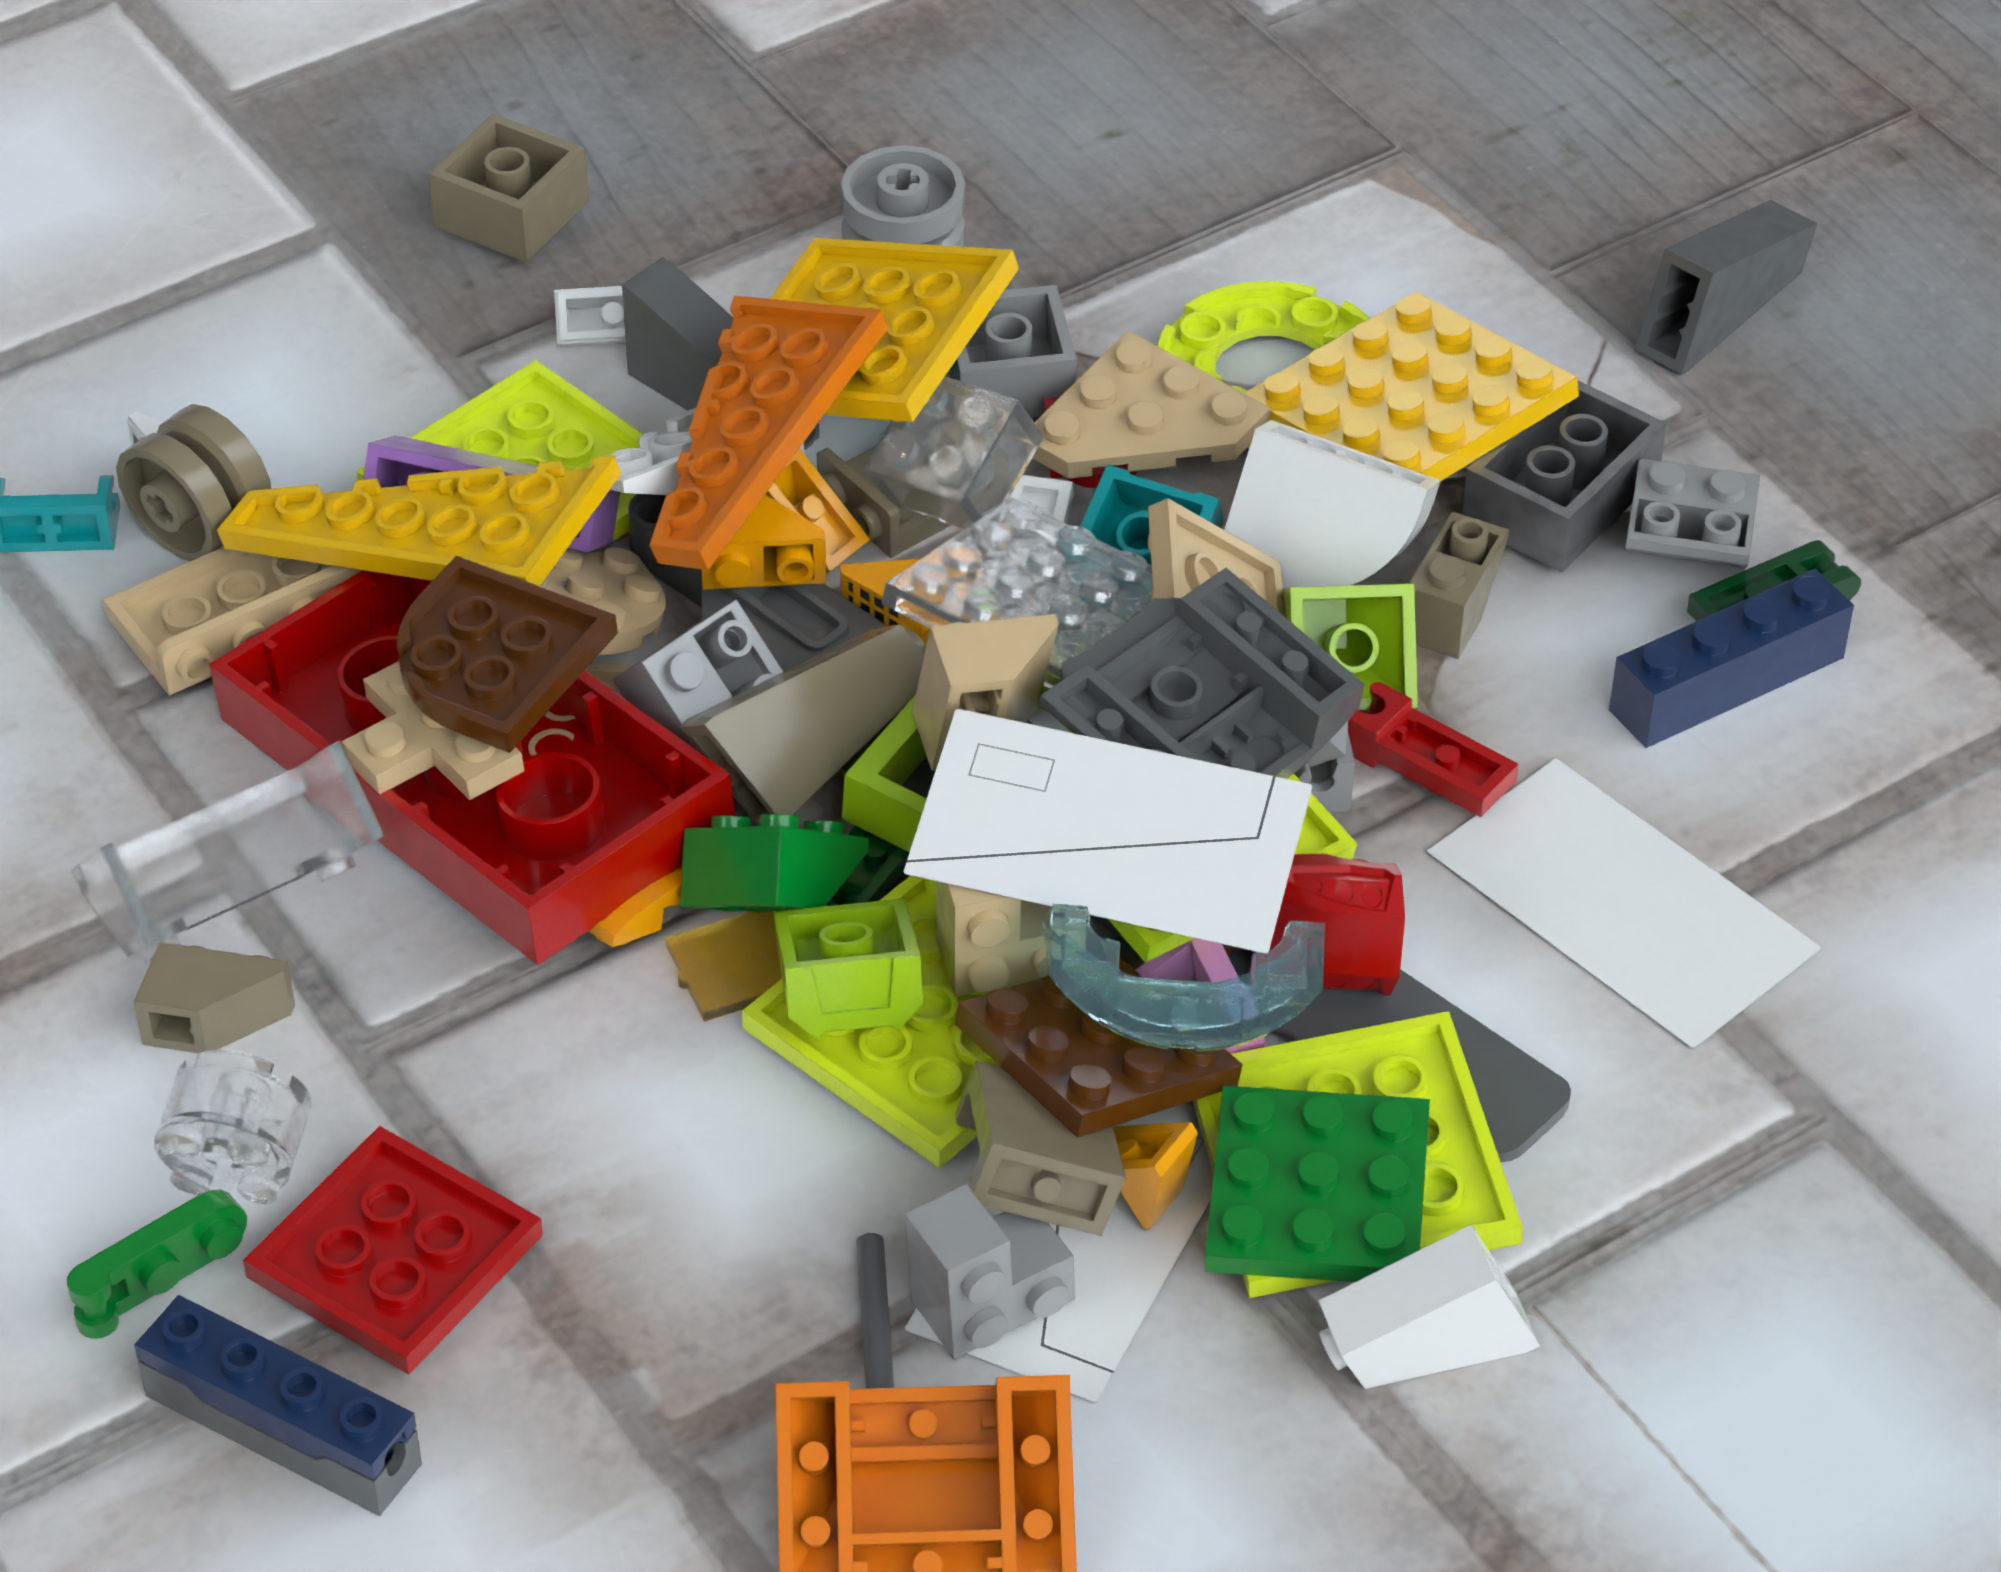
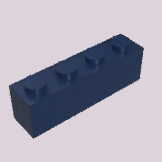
[1609,568,1854,748]

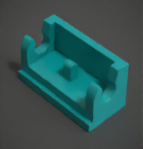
[0,475,120,552]

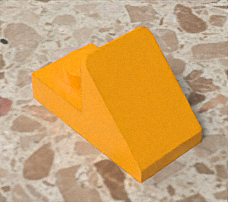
[766,448,871,574]
[1113,1122,1198,1230]

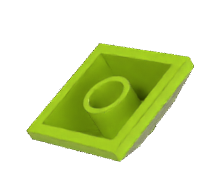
[1283,584,1418,710]

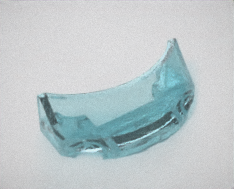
[1043,903,1325,1051]

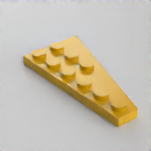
[217,455,621,586]

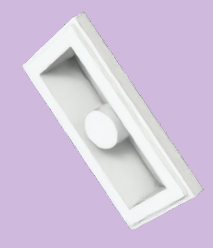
[554,286,626,347]

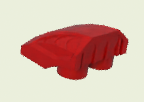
[1249,854,1405,996]

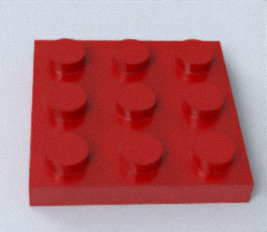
[243,1126,543,1375]

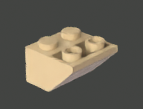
[912,614,1059,771]

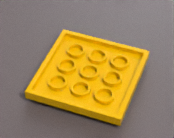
[769,238,1019,422]
[1244,292,1579,481]

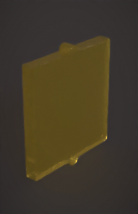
[665,911,782,1022]

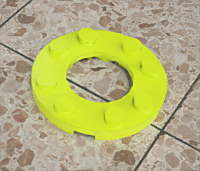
[1158,281,1370,448]

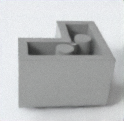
[904,1184,1075,1359]

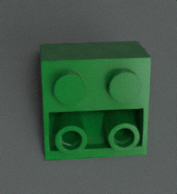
[680,814,869,912]

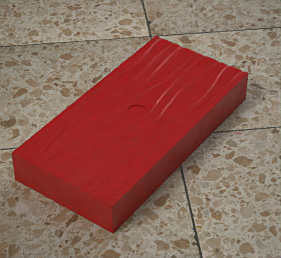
[209,570,735,965]

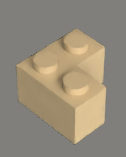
[936,881,1086,997]

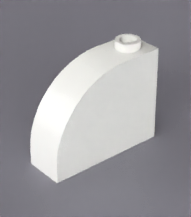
[1224,420,1441,589]

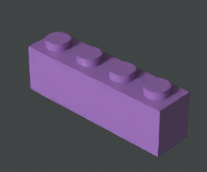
[363,435,620,552]

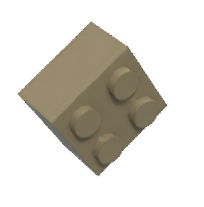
[428,113,589,263]

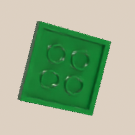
[1205,1086,1430,1282]

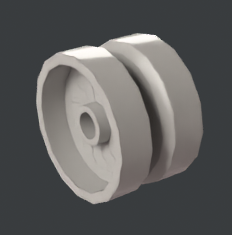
[841,145,965,247]

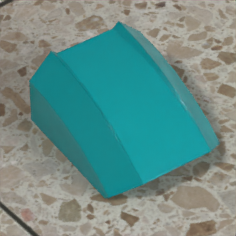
[1060,465,1224,622]

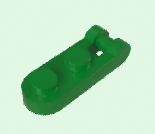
[67,1189,247,1339]

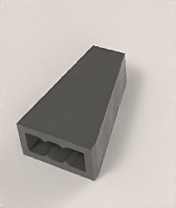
[1634,200,1817,375]
[622,257,820,450]

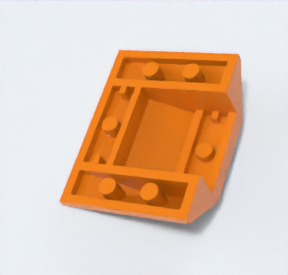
[776,1375,1077,1572]

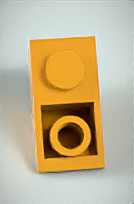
[701,494,826,590]

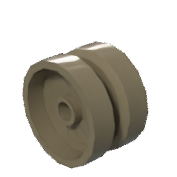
[116,404,271,561]

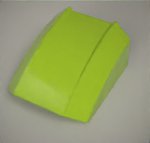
[773,898,923,1039]

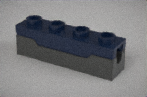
[134,1294,422,1516]

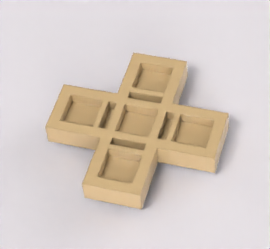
[342,661,524,800]

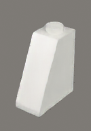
[1319,1224,1540,1389]

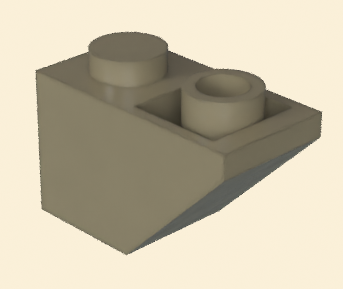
[1409,512,1509,659]
[134,942,295,1055]

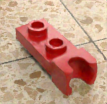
[1348,682,1519,817]

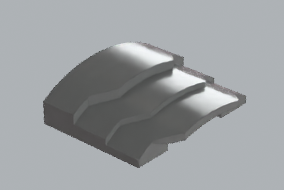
[1039,568,1365,779]

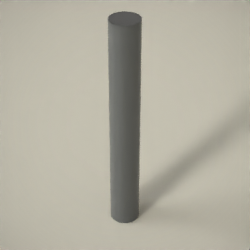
[856,1233,894,1388]

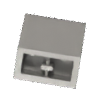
[1626,458,1760,568]
[612,599,783,749]

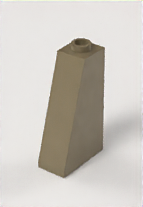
[679,624,926,823]

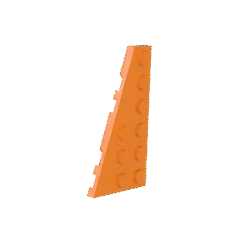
[649,296,888,570]

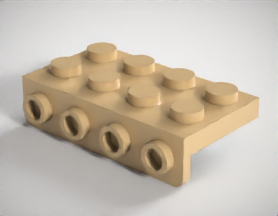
[103,547,362,696]

